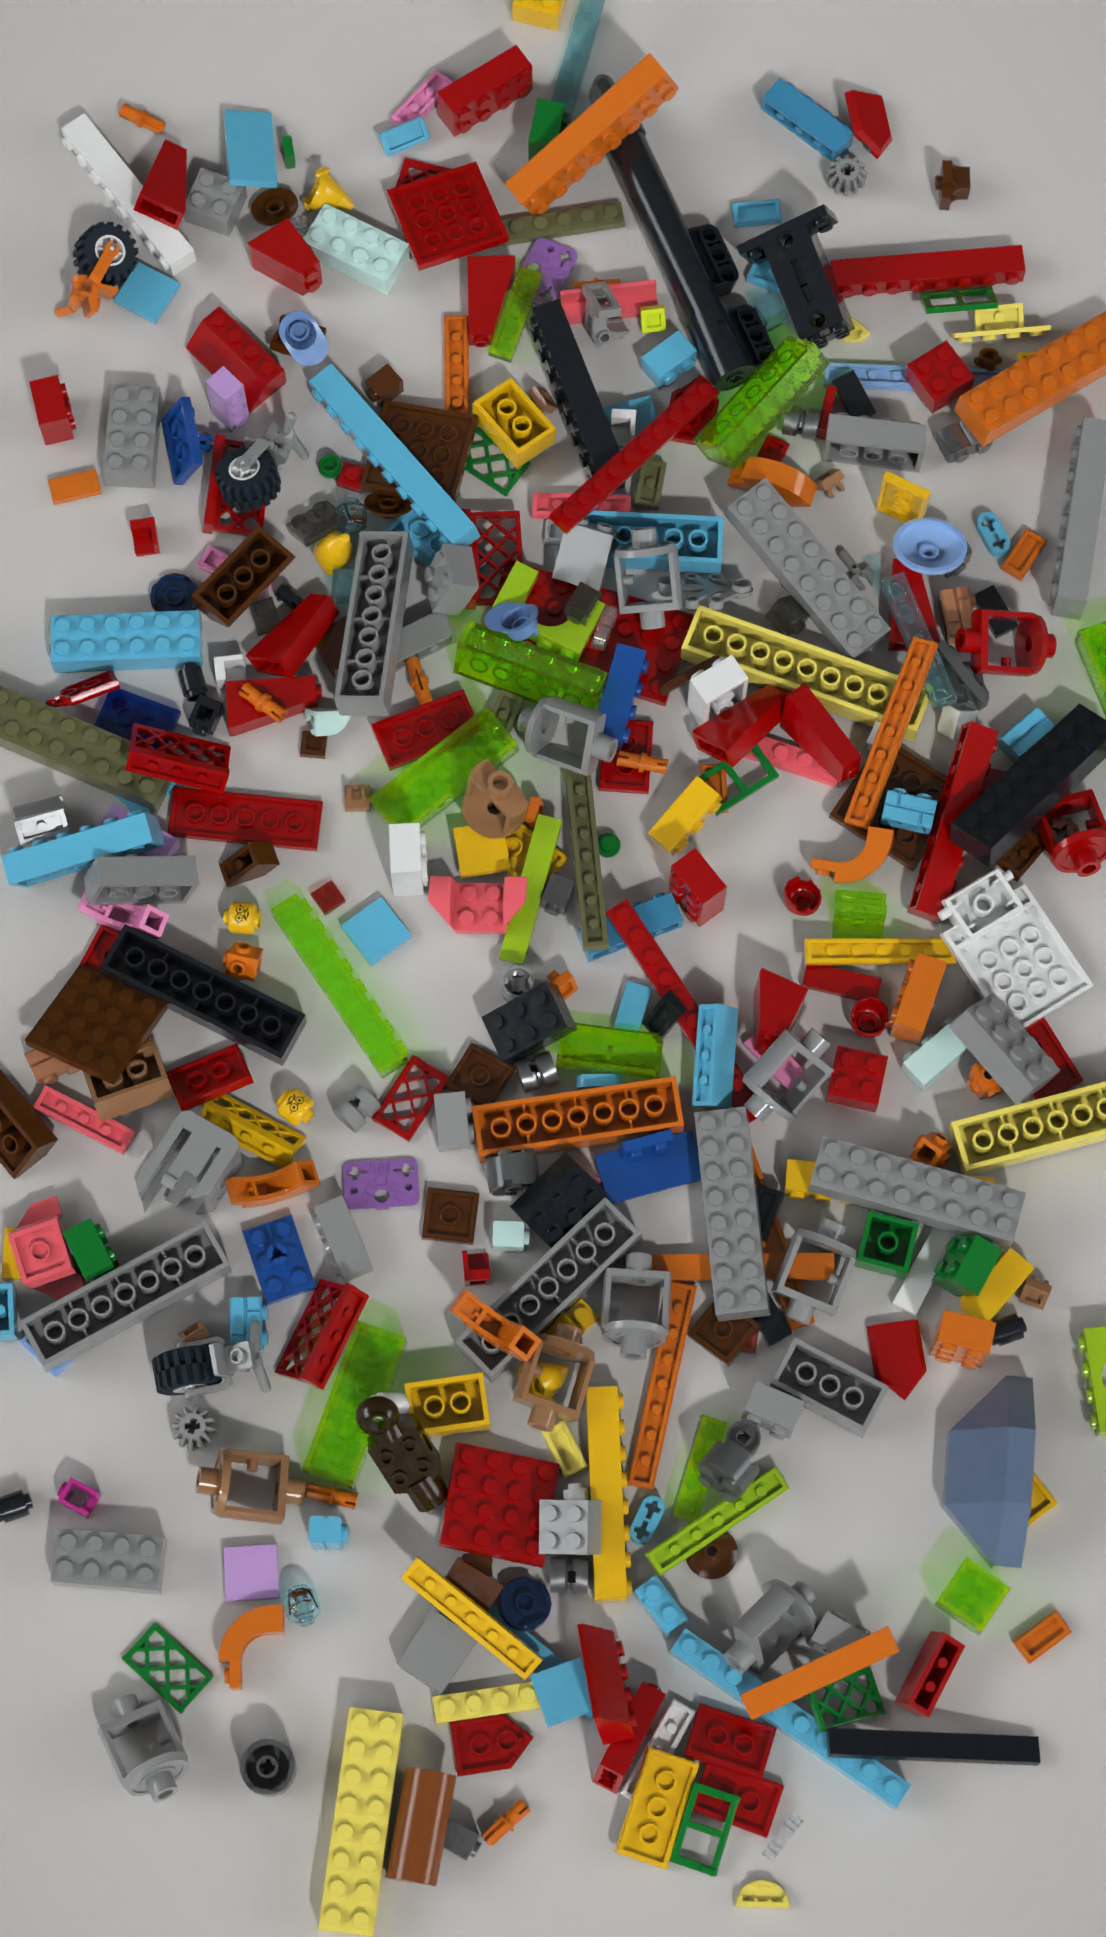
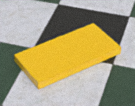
[614,1746,699,1870]

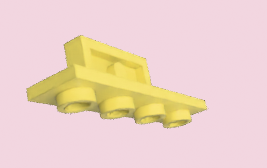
[951,303,1051,343]

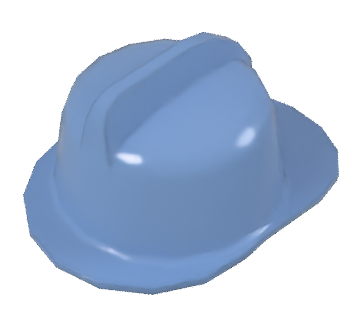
[279,311,328,366]
[484,602,539,641]

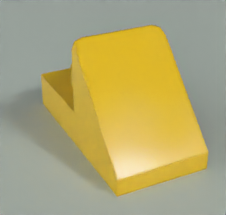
[546,1298,600,1336]

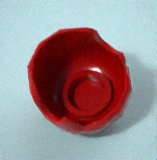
[783,876,822,916]
[850,996,888,1038]

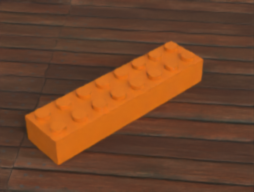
[504,53,679,215]
[954,311,1106,447]
[471,1076,684,1163]

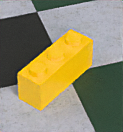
[648,776,722,856]
[958,1248,1035,1321]

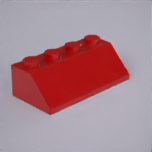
[186,306,287,413]
[577,1623,638,1745]

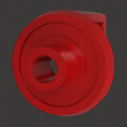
[955,609,1057,677]
[1036,789,1106,877]

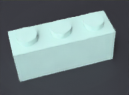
[901,1014,969,1092]

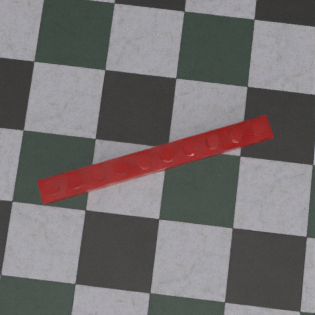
[548,376,720,535]
[605,899,757,1124]

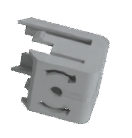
[135,1110,243,1216]

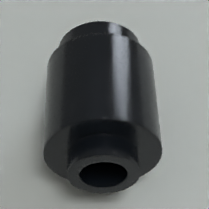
[177,663,207,702]
[992,1313,1027,1346]
[0,1489,33,1523]

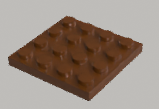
[360,399,479,503]
[829,747,947,871]
[25,965,168,1085]

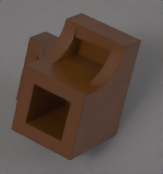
[935,160,970,210]

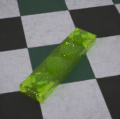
[488,266,543,363]
[670,1414,727,1523]

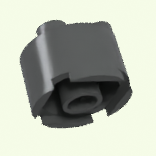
[485,1148,539,1196]
[698,1439,760,1503]
[240,1739,297,1797]

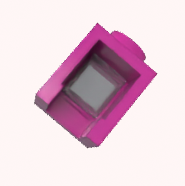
[57,1477,101,1519]

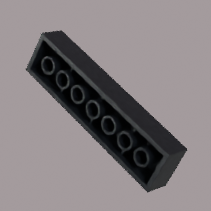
[529,299,625,490]
[950,703,1106,867]
[100,924,307,1066]

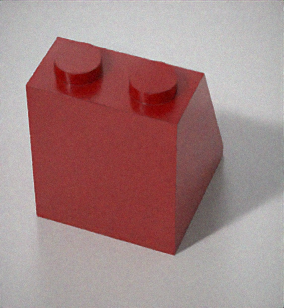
[248,218,323,296]
[753,968,808,1055]

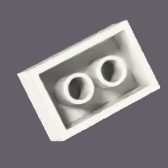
[687,655,749,725]
[389,823,429,896]

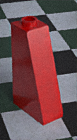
[133,139,187,230]
[467,255,516,348]
[888,559,940,652]
[246,593,340,678]
[226,675,322,736]
[692,684,787,767]
[780,684,862,783]
[592,1682,666,1794]

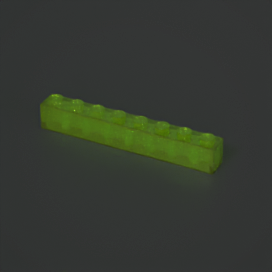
[271,893,409,1079]

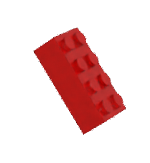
[437,45,533,137]

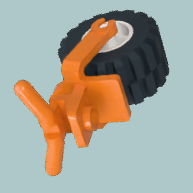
[55,221,139,318]

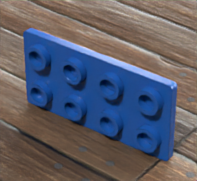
[594,1129,701,1204]

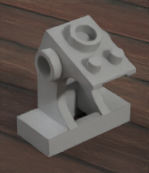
[582,281,629,348]

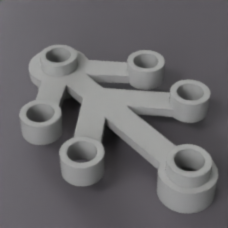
[657,572,753,610]

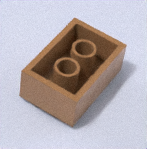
[83,1040,174,1122]

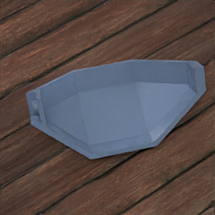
[942,1375,1036,1569]

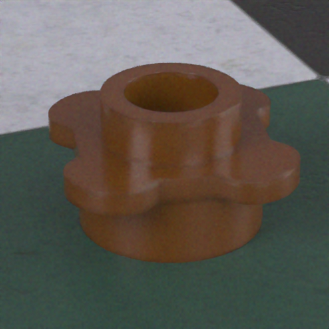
[974,348,1002,371]

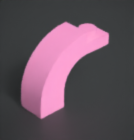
[76,889,170,939]

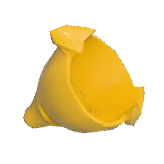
[302,167,354,214]
[313,526,354,575]
[517,1361,570,1403]

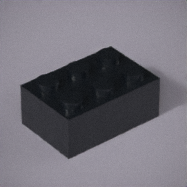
[481,981,578,1065]
[510,1151,608,1248]

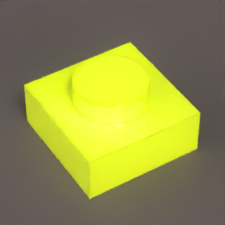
[640,304,666,333]

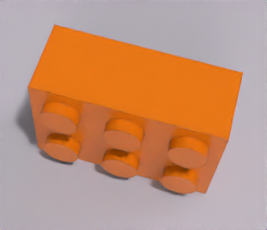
[887,952,947,1046]
[930,1310,996,1370]

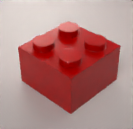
[904,340,975,414]
[29,375,76,445]
[825,1045,888,1113]

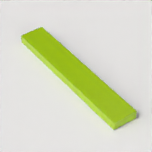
[499,814,563,966]
[645,1466,789,1576]

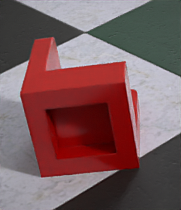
[130,517,160,557]
[462,1250,491,1286]

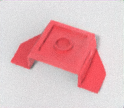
[428,876,527,934]
[8,1196,85,1300]

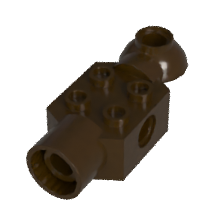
[356,1396,448,1512]

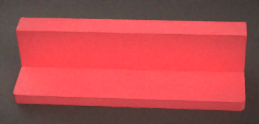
[560,279,658,325]

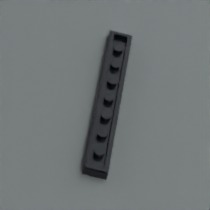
[826,1728,1041,1766]

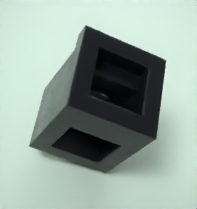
[188,694,225,737]

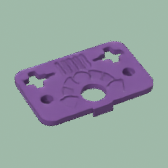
[512,238,578,305]
[343,1158,419,1210]

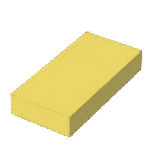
[541,1420,589,1479]

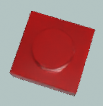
[336,461,365,493]

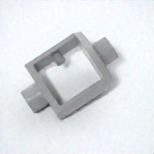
[613,527,684,629]
[517,696,618,776]
[742,1028,834,1122]
[771,1218,857,1325]
[601,1252,672,1361]
[724,1579,818,1676]
[98,1694,188,1802]

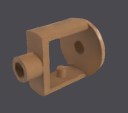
[462,759,529,838]
[512,1323,595,1432]
[196,1448,306,1525]

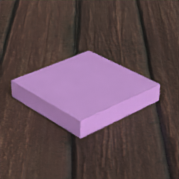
[223,1544,280,1602]

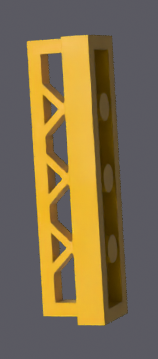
[200,1094,307,1168]

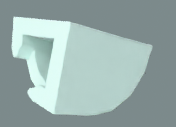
[305,707,350,737]

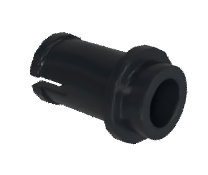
[274,583,304,610]

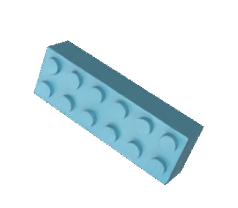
[586,510,724,573]
[51,610,203,673]
[1,810,165,888]

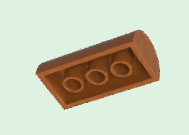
[385,1767,456,1886]

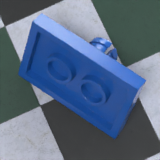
[161,396,213,485]
[242,1215,316,1305]

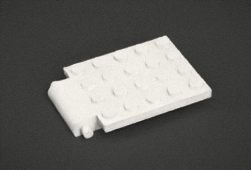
[937,868,1094,1029]

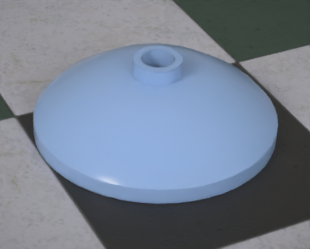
[893,517,967,575]

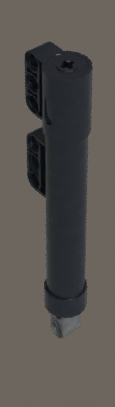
[588,74,777,391]

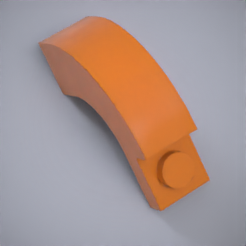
[727,457,818,507]
[810,826,895,884]
[225,1161,321,1208]
[449,1289,542,1362]
[218,1604,285,1691]

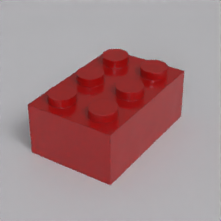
[668,848,727,927]

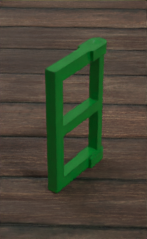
[919,286,998,314]
[692,745,779,816]
[669,1782,741,1877]

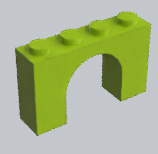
[492,561,605,662]
[1077,1326,1106,1437]

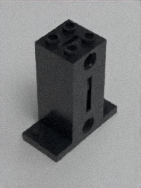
[736,204,855,350]

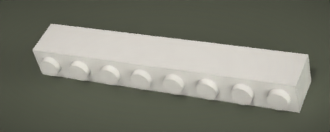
[61,113,196,277]

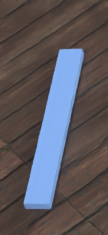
[823,362,1005,391]

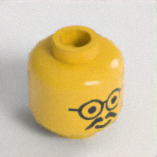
[223,901,262,935]
[276,1088,315,1126]

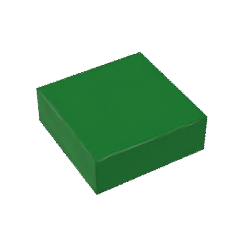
[282,135,296,169]

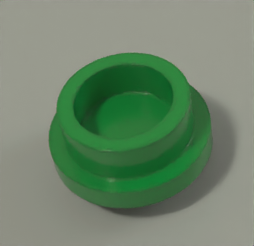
[318,454,342,479]
[598,833,620,858]

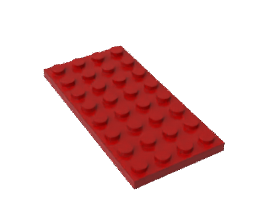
[477,561,694,706]

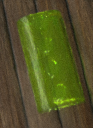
[556,1023,664,1079]

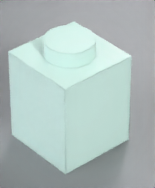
[492,1221,530,1253]

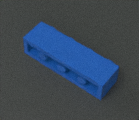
[599,643,650,750]

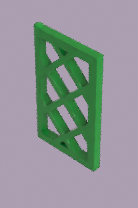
[465,427,531,497]
[122,1623,214,1714]
[807,1667,886,1732]

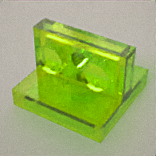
[832,889,887,938]

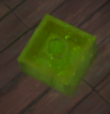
[934,1557,1011,1636]

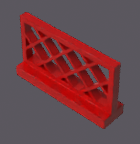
[202,434,266,536]
[461,509,523,610]
[125,723,231,794]
[275,1279,369,1390]

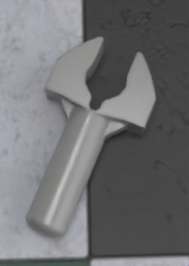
[838,549,874,591]

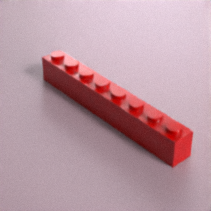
[830,245,1026,298]
[907,721,998,922]

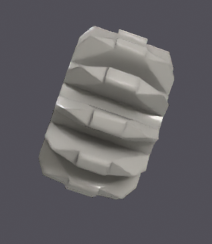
[826,153,867,196]
[171,1405,216,1451]

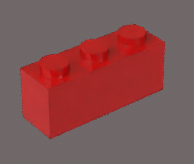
[894,1631,965,1717]

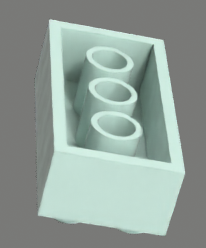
[303,203,410,295]

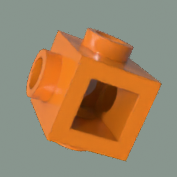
[222,942,264,982]
[967,1061,1002,1100]
[910,1131,954,1168]

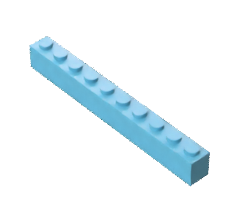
[309,363,480,546]
[670,1628,911,1810]

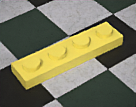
[432,1682,541,1725]

